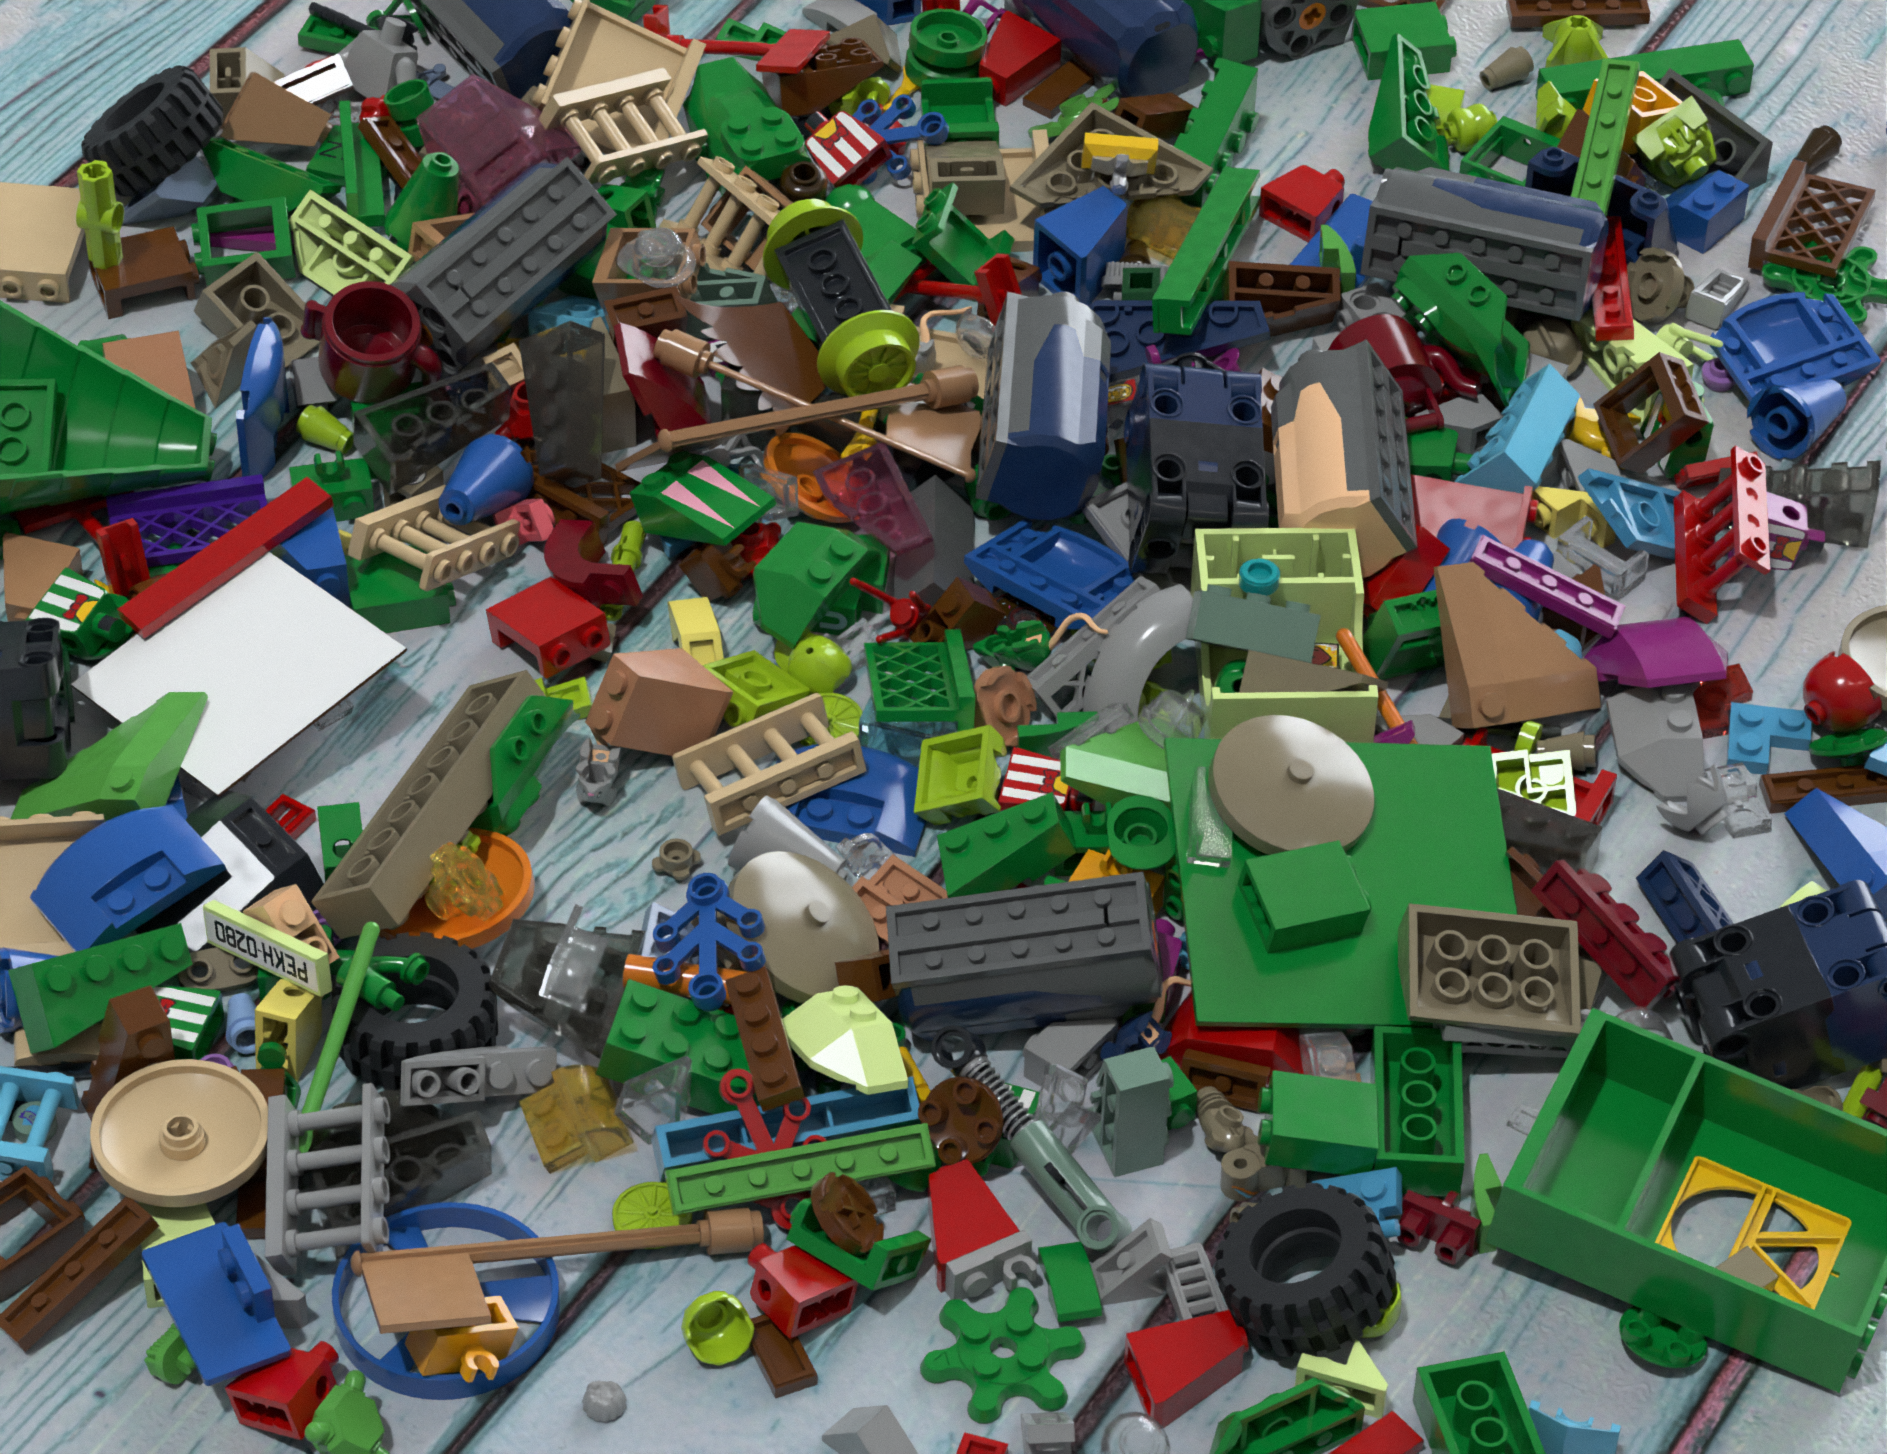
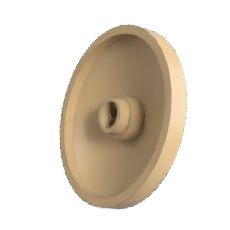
[90,1059,268,1207]

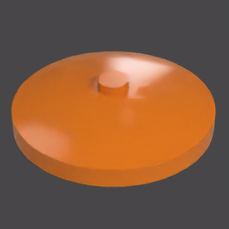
[379,828,535,949]

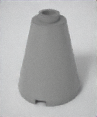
[728,795,849,881]

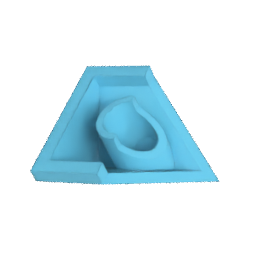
[1529,1400,1621,1454]

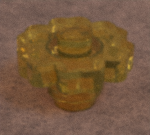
[425,841,504,921]

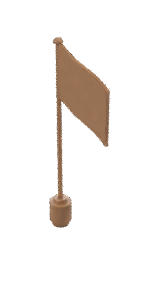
[653,329,981,483]

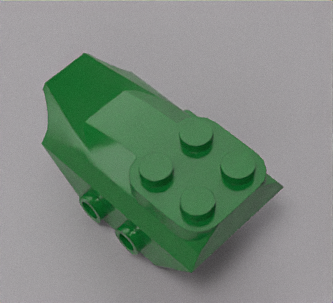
[683,56,813,195]
[1391,253,1530,406]
[469,695,580,836]

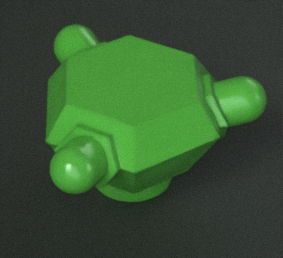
[305,1370,390,1454]

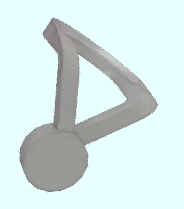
[707,434,767,476]

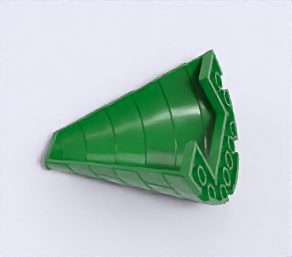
[0,300,217,516]

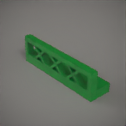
[339,100,385,227]

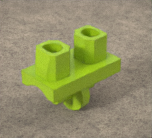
[828,77,890,117]

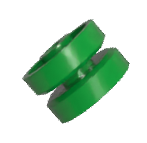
[905,9,988,87]

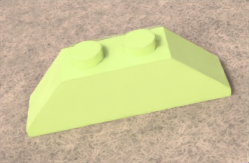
[289,190,416,295]
[783,985,908,1095]

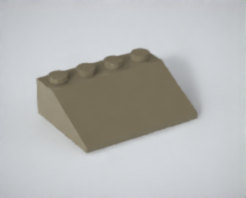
[1398,903,1581,1038]

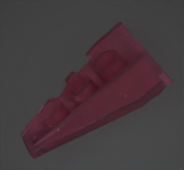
[813,442,934,556]

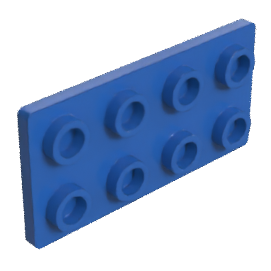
[1289,194,1373,289]
[141,1222,291,1386]

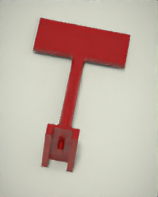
[643,5,831,74]
[892,253,1022,330]
[10,490,150,597]

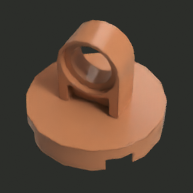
[973,666,1037,747]

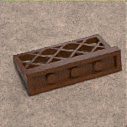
[1748,159,1876,278]
[515,436,641,545]

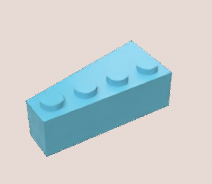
[1454,364,1581,493]

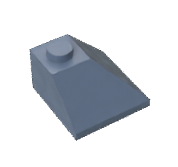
[122,156,217,225]

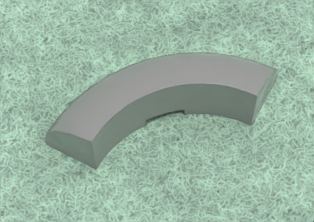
[1083,584,1193,731]

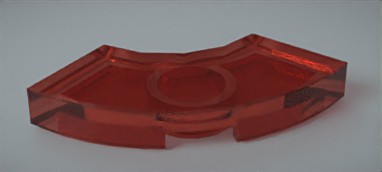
[1693,663,1753,739]

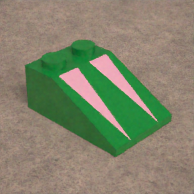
[629,451,777,546]

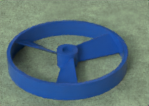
[332,1202,560,1400]

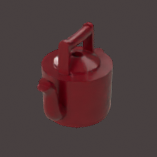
[300,281,450,404]
[1328,314,1482,434]

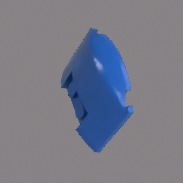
[1710,292,1881,402]
[236,317,290,479]
[964,519,1135,629]
[776,744,927,857]
[30,805,226,952]

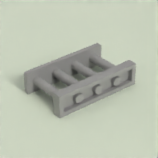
[265,1083,390,1276]

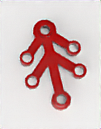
[702,1069,827,1230]

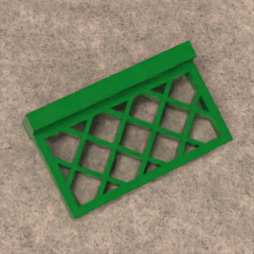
[864,629,975,732]

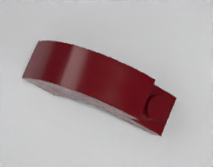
[544,519,643,609]

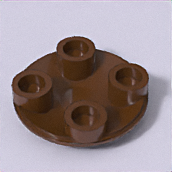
[918,1076,1004,1165]

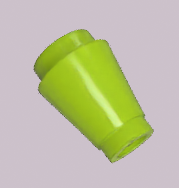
[296,405,356,454]

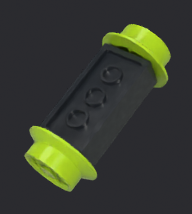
[762,199,920,397]

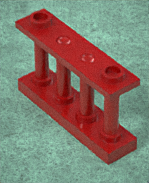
[1673,445,1770,624]

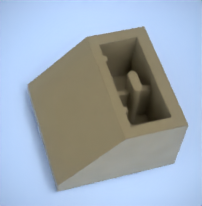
[210,47,285,127]

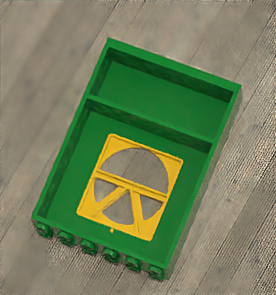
[1485,1007,1887,1393]

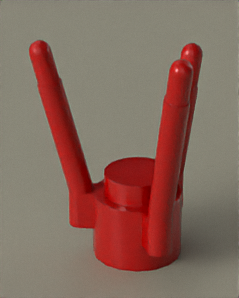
[849,578,931,643]

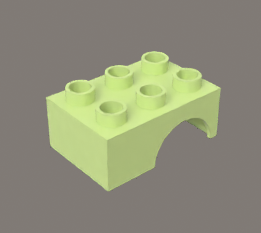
[1190,528,1378,743]

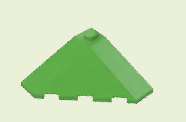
[10,692,208,822]
[1060,713,1194,814]

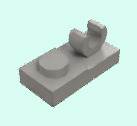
[945,1230,1037,1300]

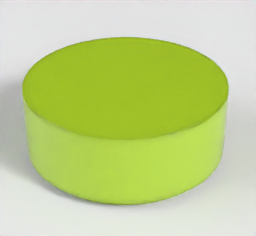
[1514,720,1543,754]

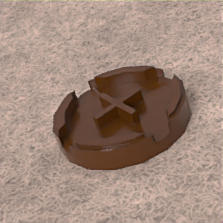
[811,1172,884,1257]

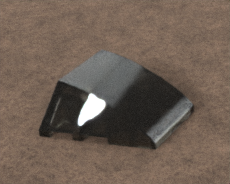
[488,919,645,1059]

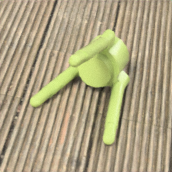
[1656,322,1723,403]

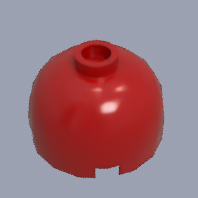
[1803,651,1882,733]

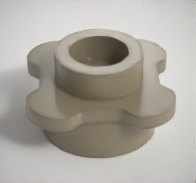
[652,838,701,880]

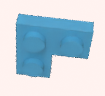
[1726,702,1812,775]

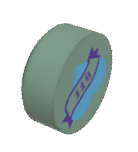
[12,1101,58,1143]

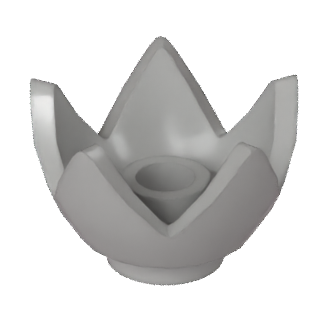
[1656,763,1728,835]

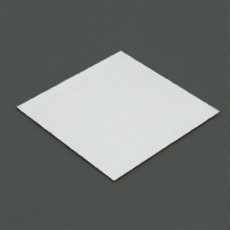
[71,552,407,797]

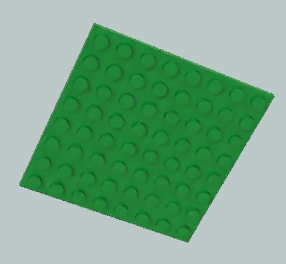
[1164,737,1517,1029]

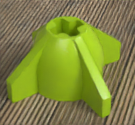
[1542,15,1608,68]
[1535,81,1577,139]

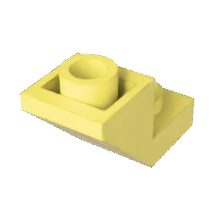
[1532,486,1616,549]
[667,597,724,665]

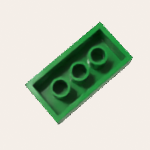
[596,979,760,1114]
[1370,1026,1465,1197]
[1413,1351,1546,1454]

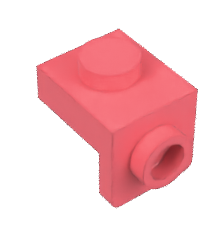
[493,499,555,546]

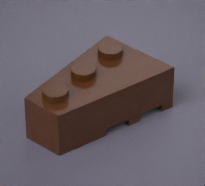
[1221,261,1340,337]
[81,985,175,1122]

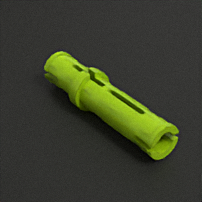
[600,521,647,621]

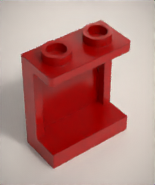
[486,576,610,678]

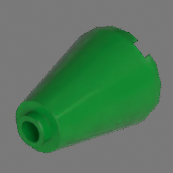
[384,152,459,252]

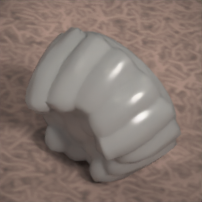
[582,1380,627,1422]

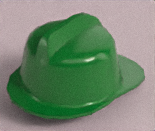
[1107,795,1176,870]

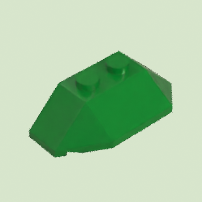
[202,138,342,216]
[753,522,880,649]
[1209,1377,1365,1454]

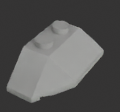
[1606,683,1704,802]

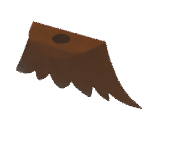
[675,295,827,437]

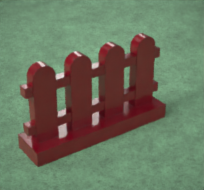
[1530,860,1675,1012]

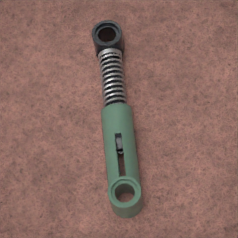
[931,1025,1132,1254]

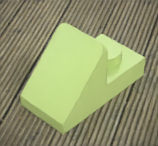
[1295,1340,1388,1419]

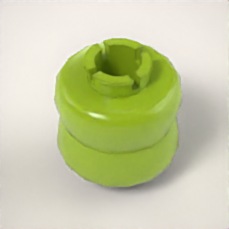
[1443,103,1498,152]

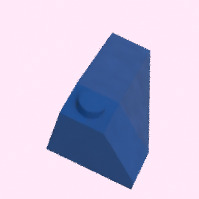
[1784,788,1887,919]

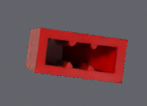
[979,11,1061,107]
[1362,525,1450,620]
[928,1158,1020,1293]
[1124,1310,1249,1432]

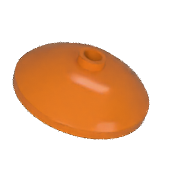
[763,433,868,523]

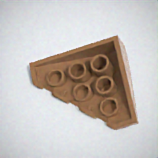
[1434,562,1601,728]

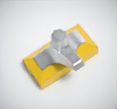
[1081,132,1158,195]

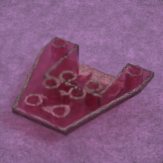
[416,74,582,215]

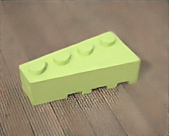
[1571,309,1694,428]

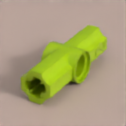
[76,160,124,270]

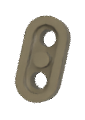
[178,947,259,993]

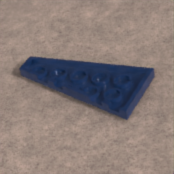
[1085,300,1271,383]

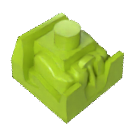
[1632,96,1717,189]
[914,725,1007,826]

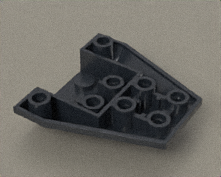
[134,790,324,968]

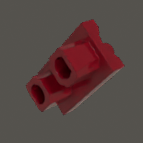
[1397,1190,1481,1265]

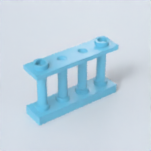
[0,1066,80,1181]

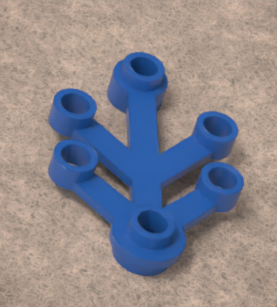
[852,94,949,185]
[652,873,766,1012]

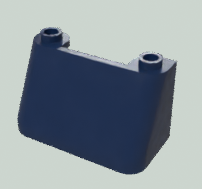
[1525,147,1677,266]

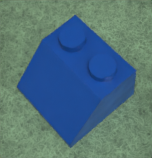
[1665,170,1750,254]

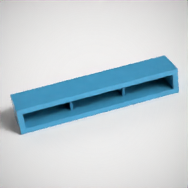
[651,1076,921,1182]

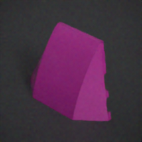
[1584,617,1728,688]

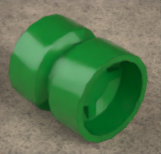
[383,79,442,147]

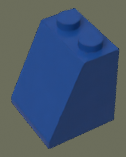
[1033,186,1128,304]
[252,507,350,608]

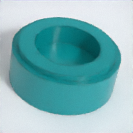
[1239,558,1280,596]

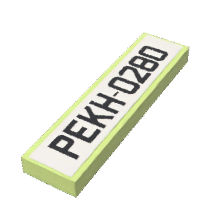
[203,900,332,997]

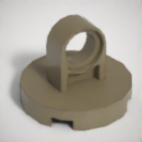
[1627,247,1695,323]

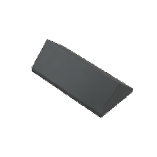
[1659,68,1773,191]
[894,475,974,608]

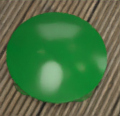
[1619,1306,1707,1368]

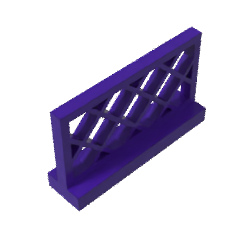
[106,474,267,567]

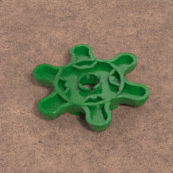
[1761,241,1887,328]
[920,1287,1086,1424]

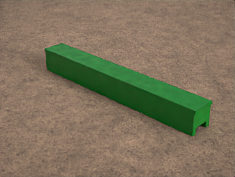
[1152,166,1261,335]

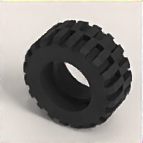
[81,65,224,197]
[331,932,498,1094]
[1214,1183,1396,1357]

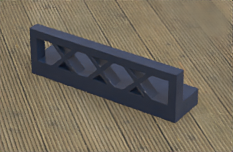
[1635,850,1734,943]

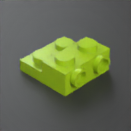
[703,650,811,727]

